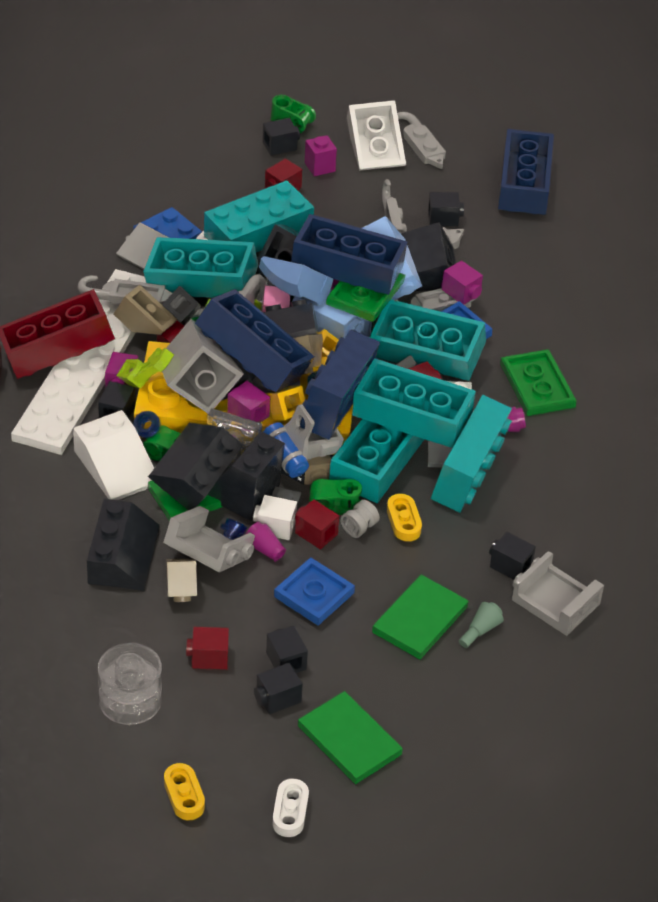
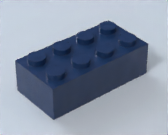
[498,129,554,215]
[291,214,408,295]
[195,289,315,393]
[300,329,380,440]

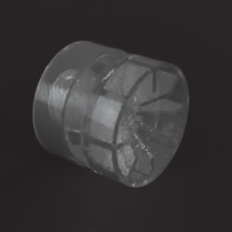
[98,643,162,725]

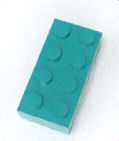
[204,181,314,252]
[143,237,258,298]
[370,300,486,381]
[352,358,476,448]
[431,395,512,513]
[329,419,424,503]

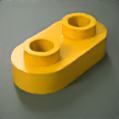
[387,494,422,541]
[164,763,205,820]

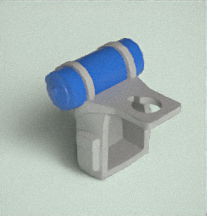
[263,404,344,478]

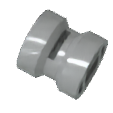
[340,500,380,538]

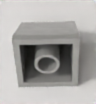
[162,319,243,414]

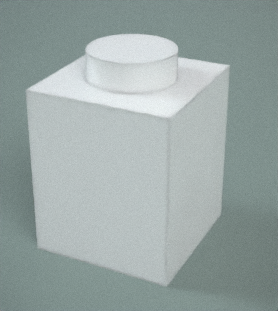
[253,495,297,540]

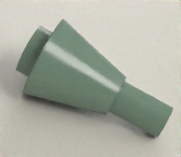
[459,602,504,648]

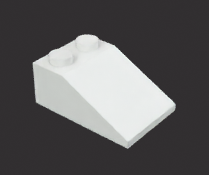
[347,100,406,171]
[73,410,154,500]

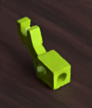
[116,348,174,389]

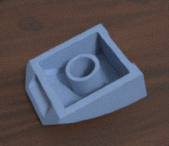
[259,256,333,306]

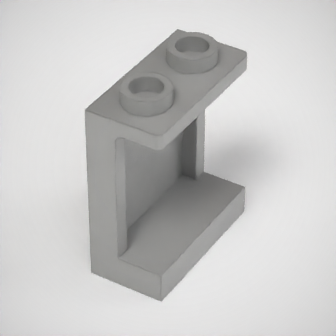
[163,506,255,572]
[512,551,604,636]

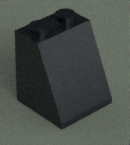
[401,222,456,291]
[207,431,285,521]

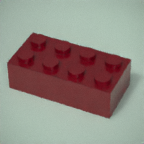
[0,289,115,379]

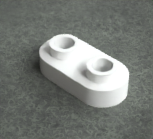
[273,779,309,837]

